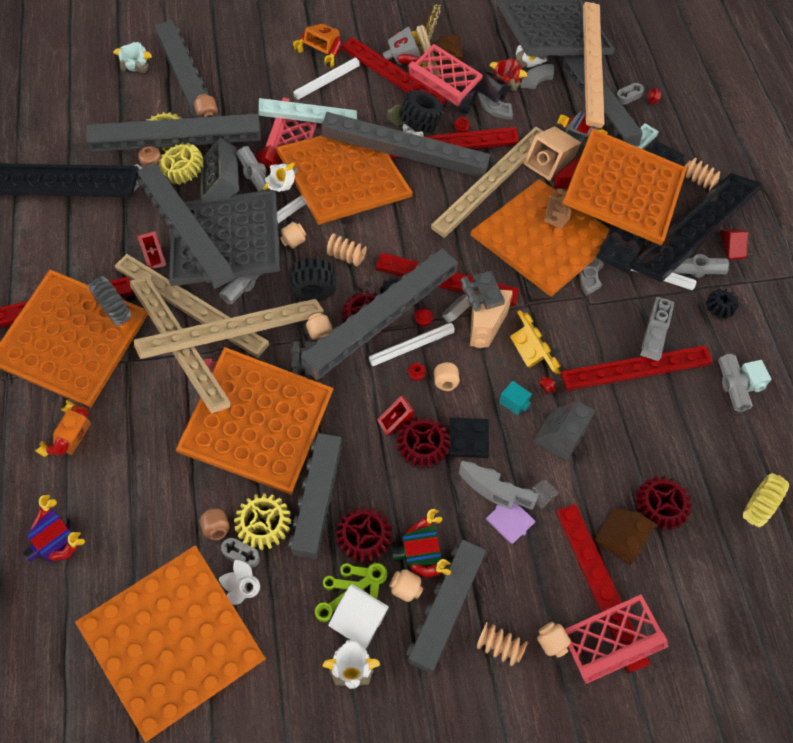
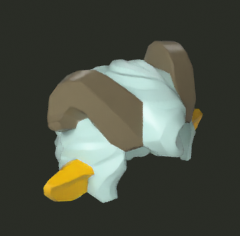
[113,42,152,74]

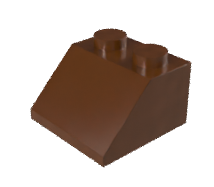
[431,34,463,73]
[594,508,656,565]

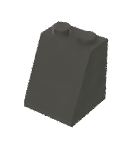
[533,401,595,461]

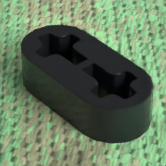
[459,88,477,114]

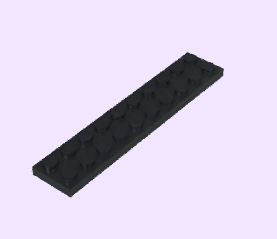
[596,140,685,274]
[0,163,139,198]
[631,173,762,282]

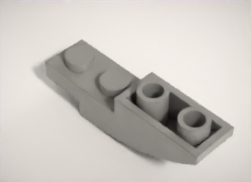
[640,297,674,361]
[459,461,538,510]

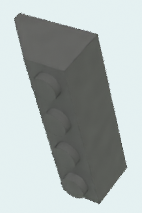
[200,137,239,202]

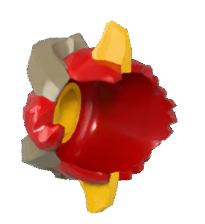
[490,58,527,91]

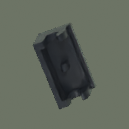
[474,70,511,102]

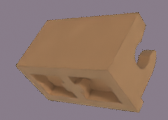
[544,189,572,229]

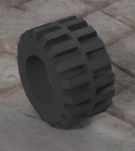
[399,90,444,132]
[289,258,336,301]

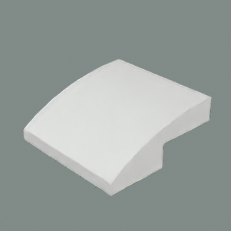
[328,584,389,649]

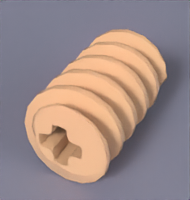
[685,157,720,191]
[327,233,367,266]
[477,622,528,666]

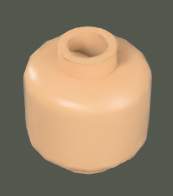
[280,222,307,248]
[306,313,333,340]
[434,362,460,391]
[389,569,423,602]
[537,622,571,658]

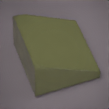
[387,103,405,128]

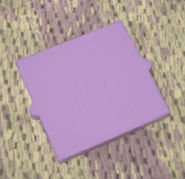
[486,503,536,545]

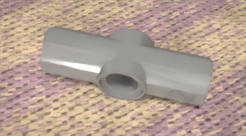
[236,146,271,192]
[673,254,729,278]
[219,274,261,305]
[718,354,753,412]

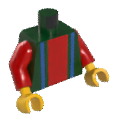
[391,509,451,578]

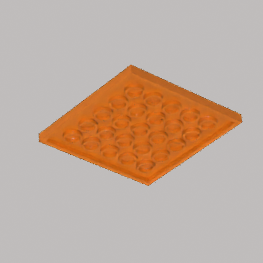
[562,128,687,245]
[277,135,413,225]
[471,179,610,297]
[0,269,148,409]
[176,347,334,495]
[75,545,266,742]

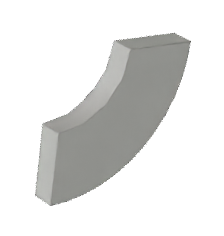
[520,64,554,89]
[477,93,513,120]
[579,258,604,296]

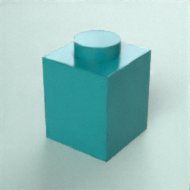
[499,381,532,416]

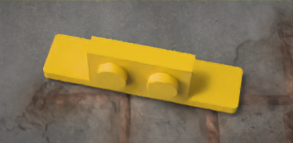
[510,310,561,375]

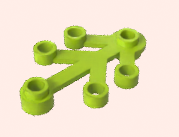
[315,563,387,622]

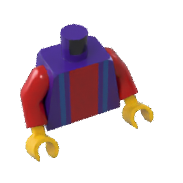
[23,495,85,562]

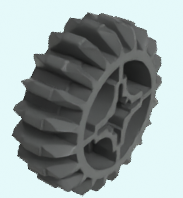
[88,276,131,326]

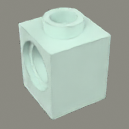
[740,360,772,392]

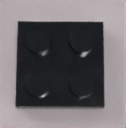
[449,417,489,458]

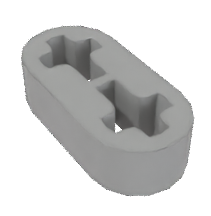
[616,83,644,105]
[442,294,470,323]
[221,538,260,568]

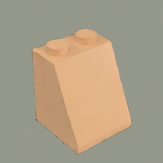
[523,126,581,181]
[470,290,512,348]

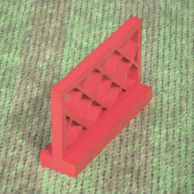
[408,44,483,107]
[266,97,317,150]
[564,594,668,684]

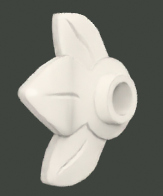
[219,560,260,605]

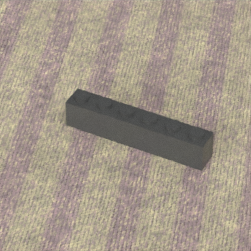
[289,433,342,560]
[406,539,486,674]

